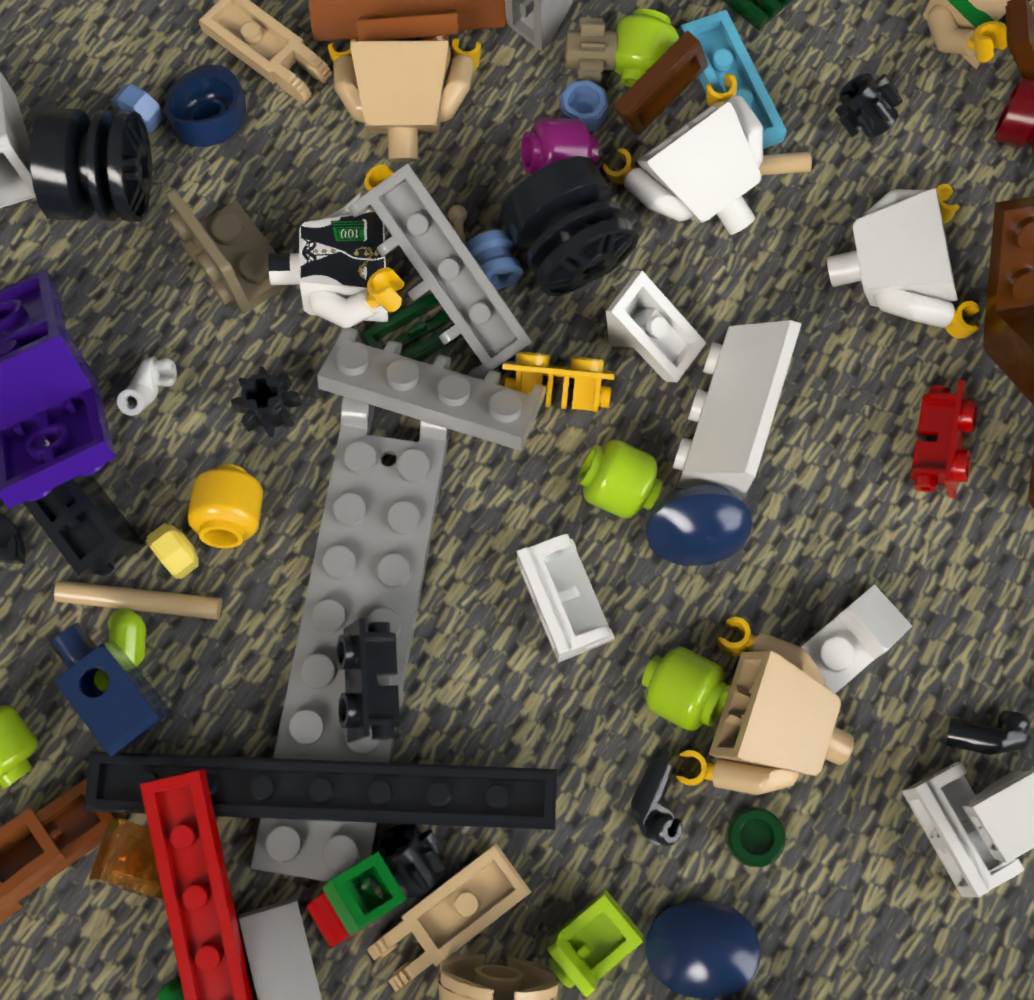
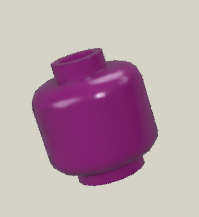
[521,118,599,175]

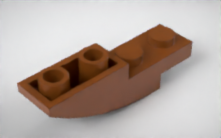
[0,778,121,923]

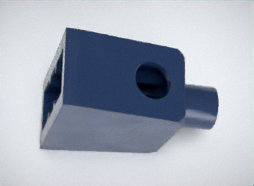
[49,623,172,757]

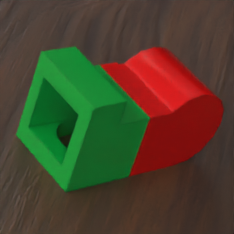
[306,851,407,949]

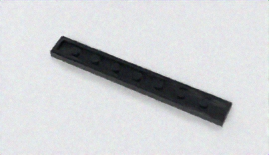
[84,751,557,830]

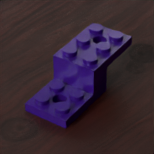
[0,269,116,509]

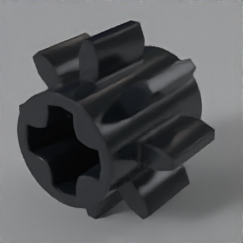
[835,73,903,138]
[231,367,302,438]
[371,824,445,898]

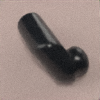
[946,711,1031,755]
[631,757,683,846]

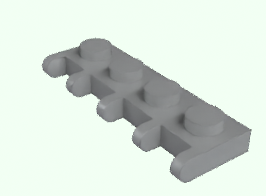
[348,163,532,379]
[317,328,547,451]

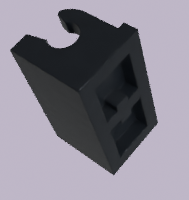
[23,475,146,577]

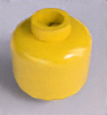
[188,464,263,549]

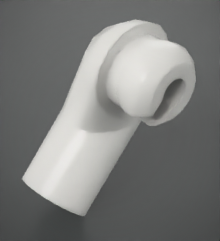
[117,356,177,416]

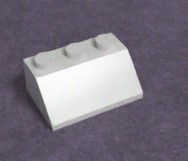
[672,320,802,501]

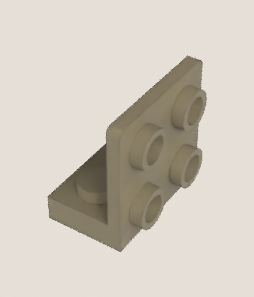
[165,188,288,315]

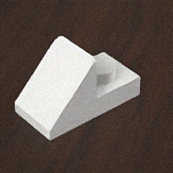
[606,271,706,383]
[802,584,912,694]

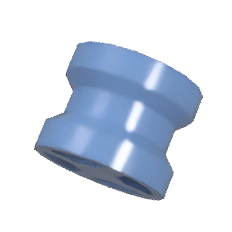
[465,230,524,290]

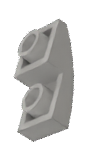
[238,897,322,1000]

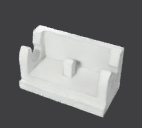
[517,534,615,663]
[902,762,1025,897]

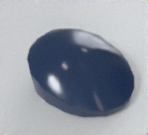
[165,64,246,147]
[646,484,752,566]
[646,901,761,1000]

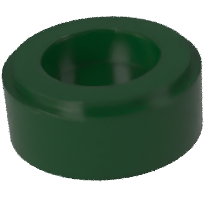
[725,807,786,867]

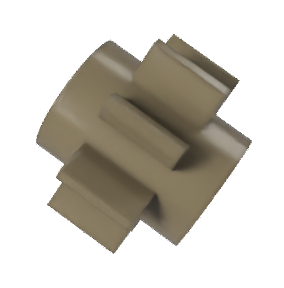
[564,17,617,83]

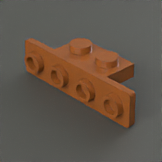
[308,0,506,42]

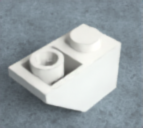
[962,771,1034,863]

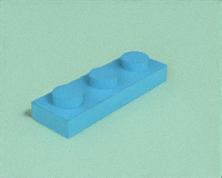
[679,10,787,149]

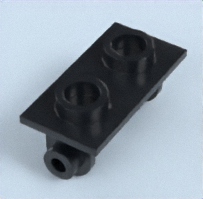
[336,618,400,743]

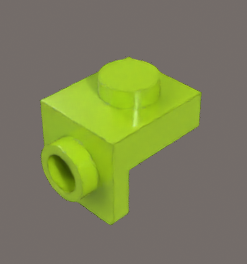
[547,889,644,997]

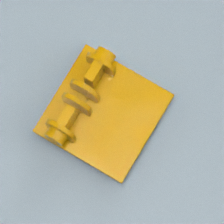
[502,352,615,412]

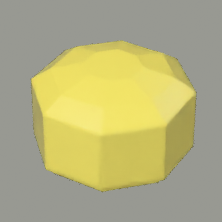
[146,523,199,579]

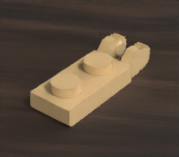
[198,0,332,104]
[367,843,531,992]

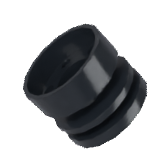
[30,108,153,222]
[500,156,639,296]

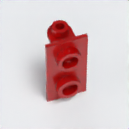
[910,380,978,499]

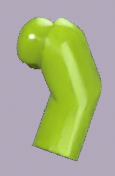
[94,608,146,692]

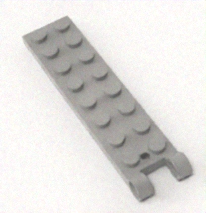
[251,397,451,882]

